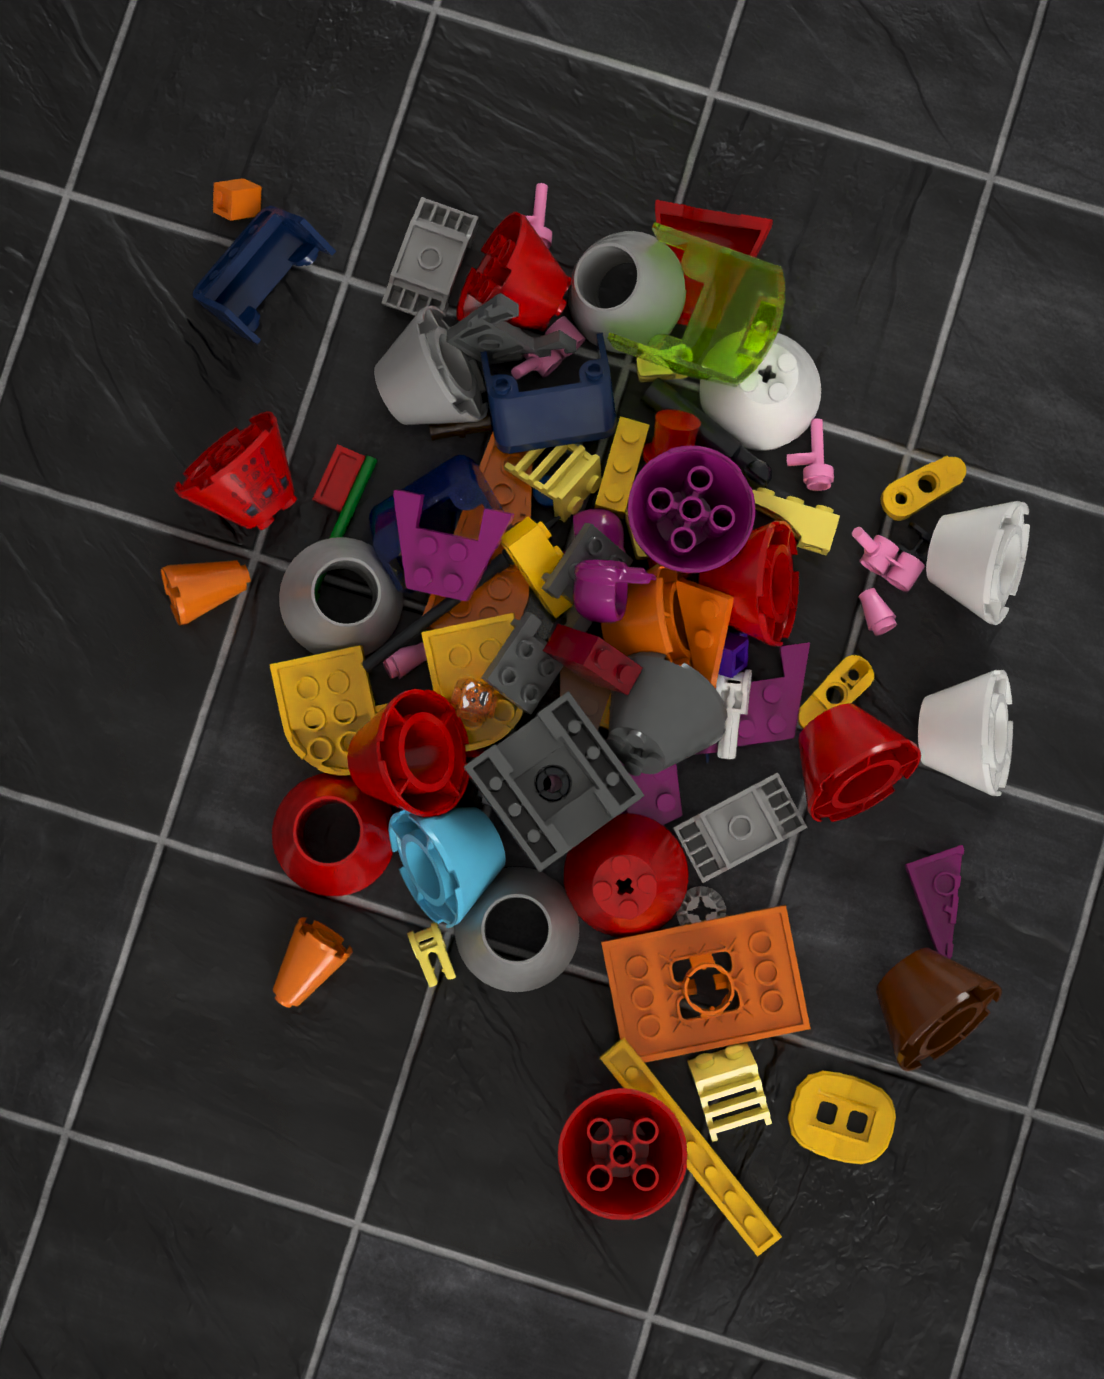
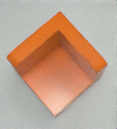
[213,178,262,221]

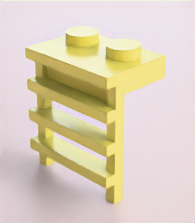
[504,444,602,522]
[687,1042,772,1142]

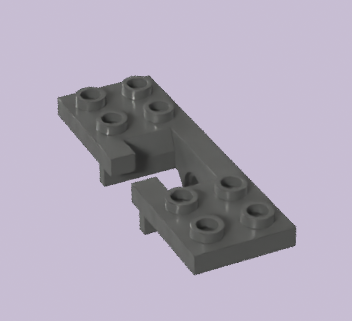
[481,523,634,715]

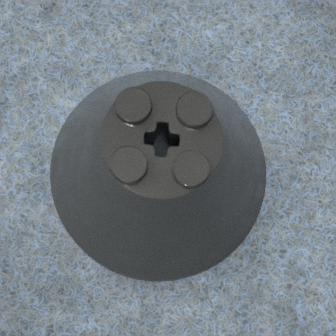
[606,652,728,776]

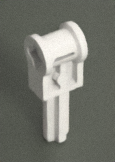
[716,669,752,759]

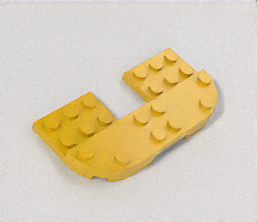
[269,613,524,775]

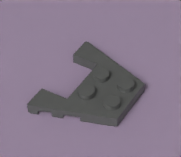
[446,293,576,365]

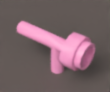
[526,183,552,249]
[787,419,834,491]

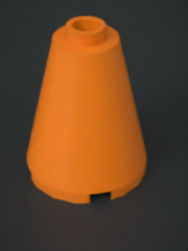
[161,560,251,626]
[273,917,353,1008]

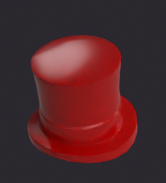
[642,409,701,463]

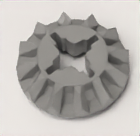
[676,886,726,925]

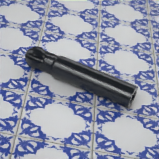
[640,377,772,489]

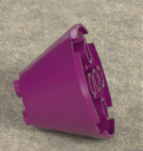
[627,446,755,573]

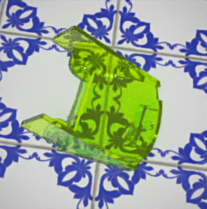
[607,222,786,387]

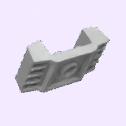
[381,197,479,320]
[673,772,808,883]

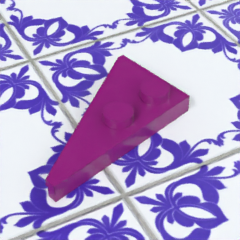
[905,845,964,959]

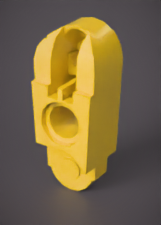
[880,455,966,521]
[798,655,874,729]

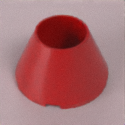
[699,521,799,646]
[347,689,469,817]
[798,703,921,822]
[272,773,393,897]

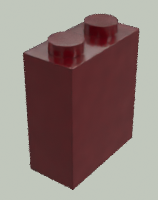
[543,624,643,696]

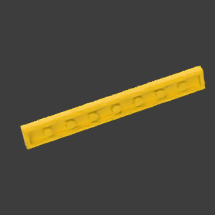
[600,1038,782,1257]

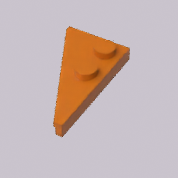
[675,578,734,688]

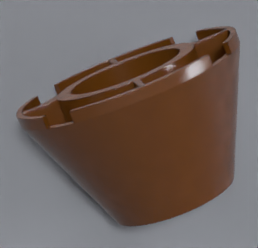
[876,948,1002,1071]

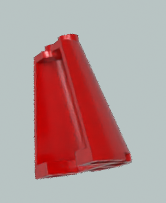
[655,200,773,331]

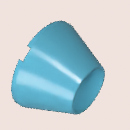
[388,807,506,928]

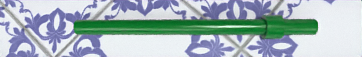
[314,455,378,603]

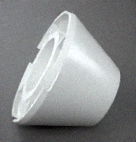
[926,501,1030,625]
[918,670,1013,796]

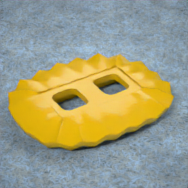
[788,1070,896,1164]

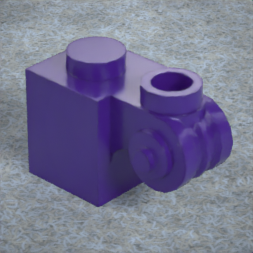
[718,626,749,678]

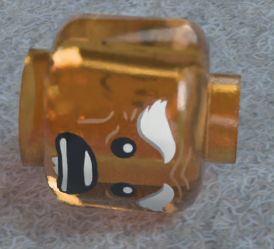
[450,679,499,724]

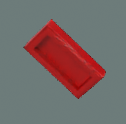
[312,444,366,513]

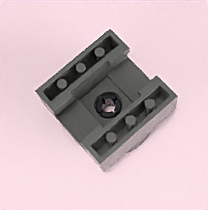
[464,691,645,872]

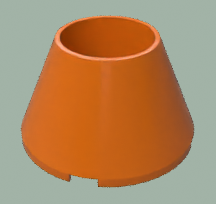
[601,564,693,668]

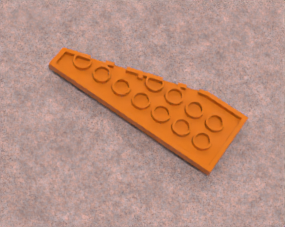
[422,432,532,630]

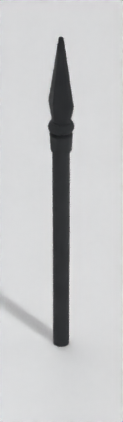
[361,516,561,673]

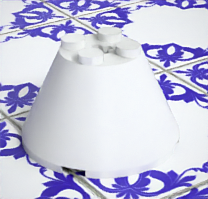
[699,330,821,451]

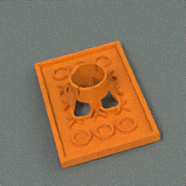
[601,905,811,1063]

